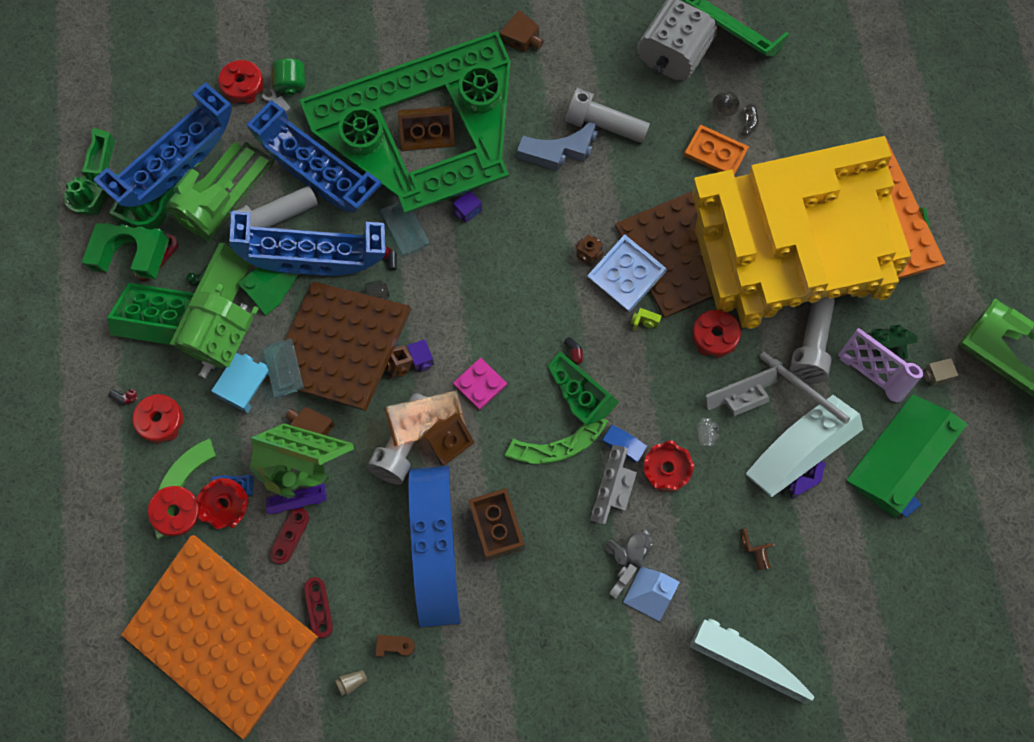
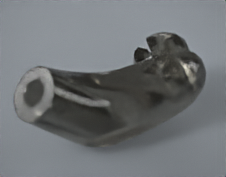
[741,104,759,138]

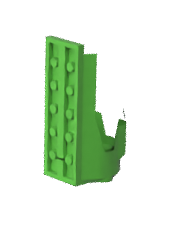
[166,140,274,242]
[958,298,1034,397]
[250,423,355,498]

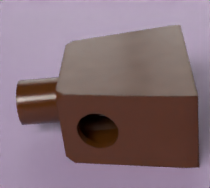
[500,10,544,52]
[285,407,335,436]

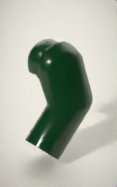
[186,265,208,286]

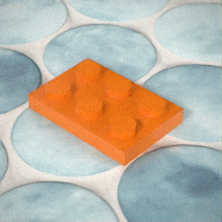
[684,125,749,175]

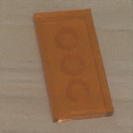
[384,391,467,446]

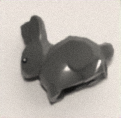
[605,529,653,568]

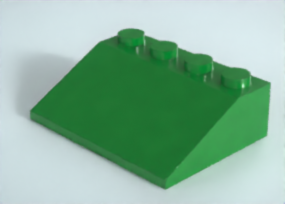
[107,283,194,345]

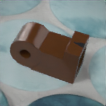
[375,635,415,658]

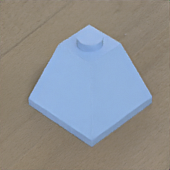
[623,567,679,622]

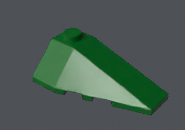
[238,267,299,316]
[548,352,619,426]

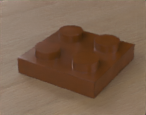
[425,413,474,466]

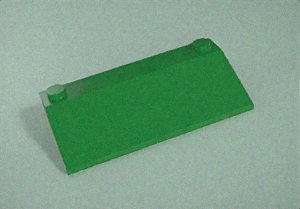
[680,0,790,57]
[846,394,968,518]

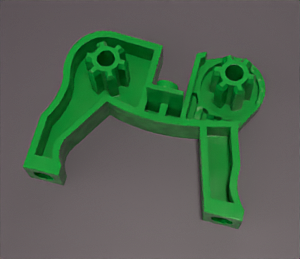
[64,128,195,230]

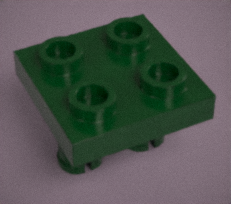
[866,325,918,364]

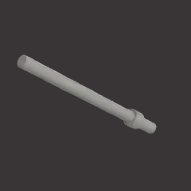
[760,352,850,424]

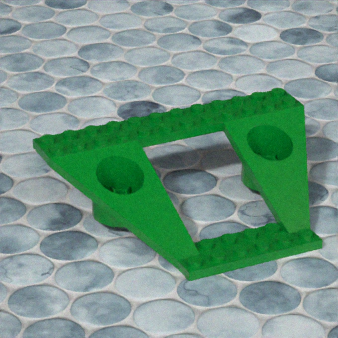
[300,31,511,214]

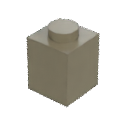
[924,358,958,387]

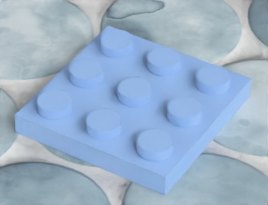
[588,235,667,312]

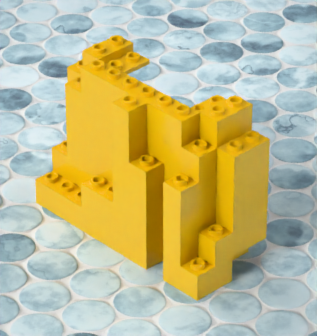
[692,136,911,329]

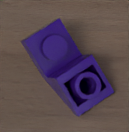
[788,461,825,499]

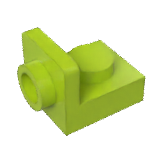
[631,308,661,331]

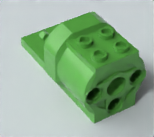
[170,243,258,368]

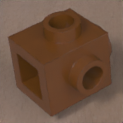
[576,234,603,266]
[385,345,413,378]

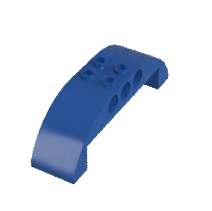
[93,82,232,207]
[246,100,382,213]
[229,211,385,276]
[409,466,461,627]

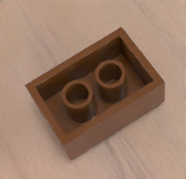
[468,488,525,561]

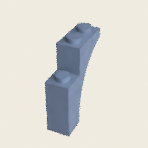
[517,122,598,171]

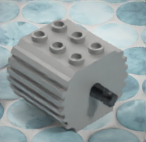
[637,0,717,81]

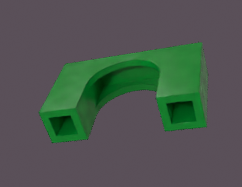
[82,223,169,279]

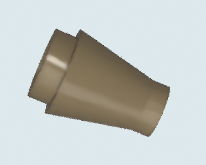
[335,670,368,696]

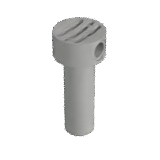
[565,87,650,144]
[229,186,318,228]
[789,297,835,383]
[367,393,433,485]

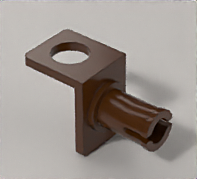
[739,528,775,570]

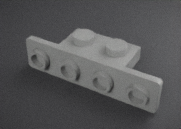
[705,367,777,416]
[590,445,637,525]

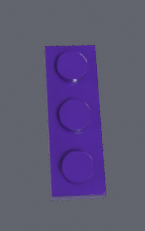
[266,484,327,514]

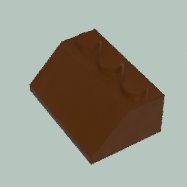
[398,106,455,151]

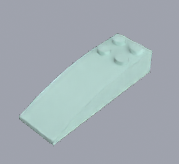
[746,395,863,497]
[690,619,814,704]

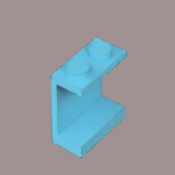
[211,353,271,414]

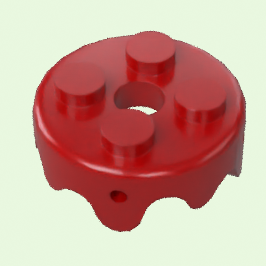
[218,60,264,104]
[692,310,741,358]
[132,394,184,444]
[643,440,694,492]
[196,478,249,529]
[148,486,199,537]

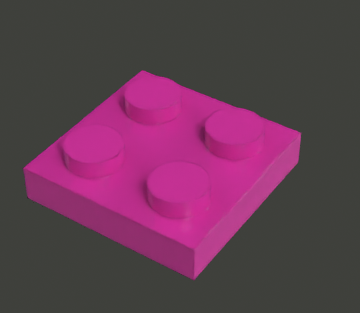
[453,358,507,410]

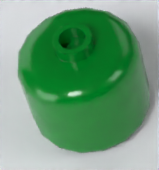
[271,58,306,96]

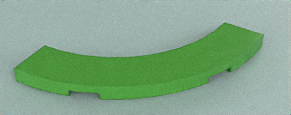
[505,418,608,464]
[155,438,217,540]

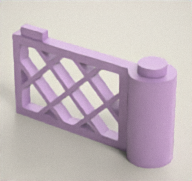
[838,328,923,402]

